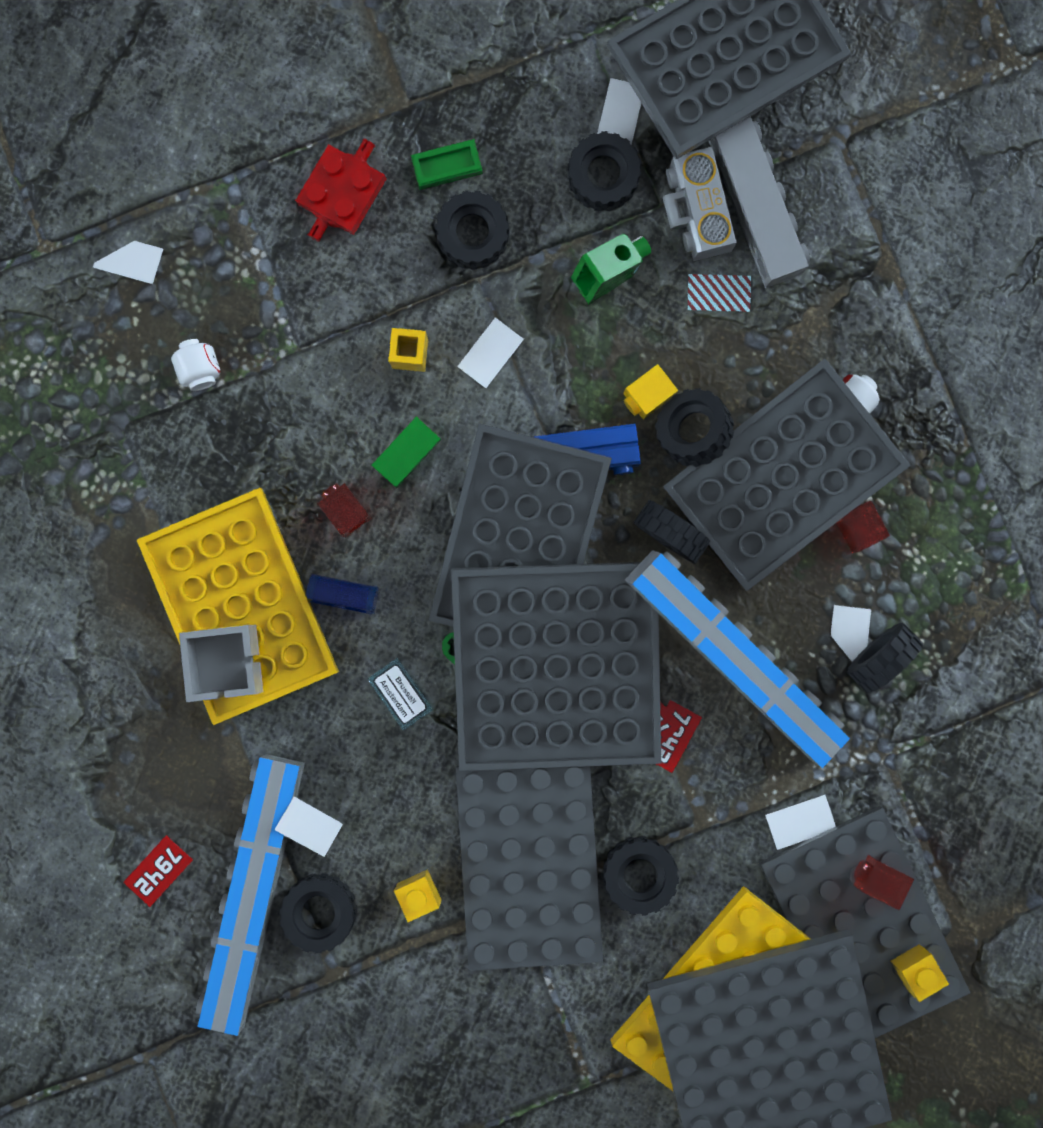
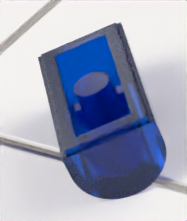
[305,574,379,615]

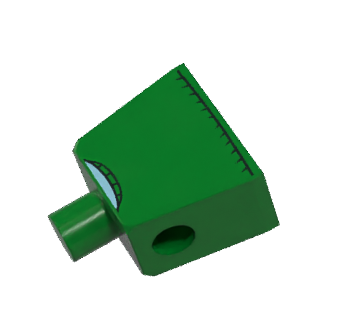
[571,234,651,305]

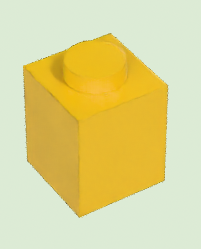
[388,328,428,372]
[623,364,678,420]
[394,869,442,922]
[890,944,949,1002]

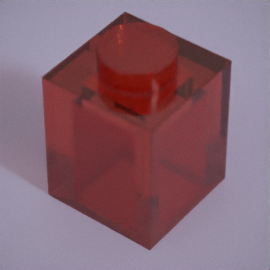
[317,483,372,538]
[836,500,890,553]
[853,855,914,910]

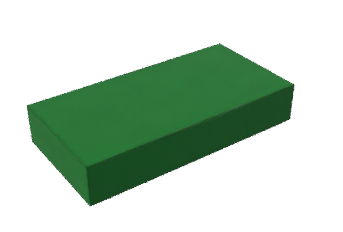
[411,139,483,190]
[371,417,441,488]

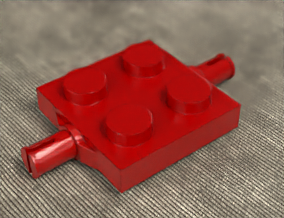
[295,138,387,242]

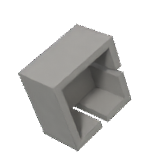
[179,625,264,702]

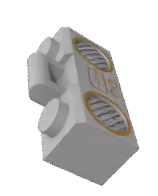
[662,147,737,261]

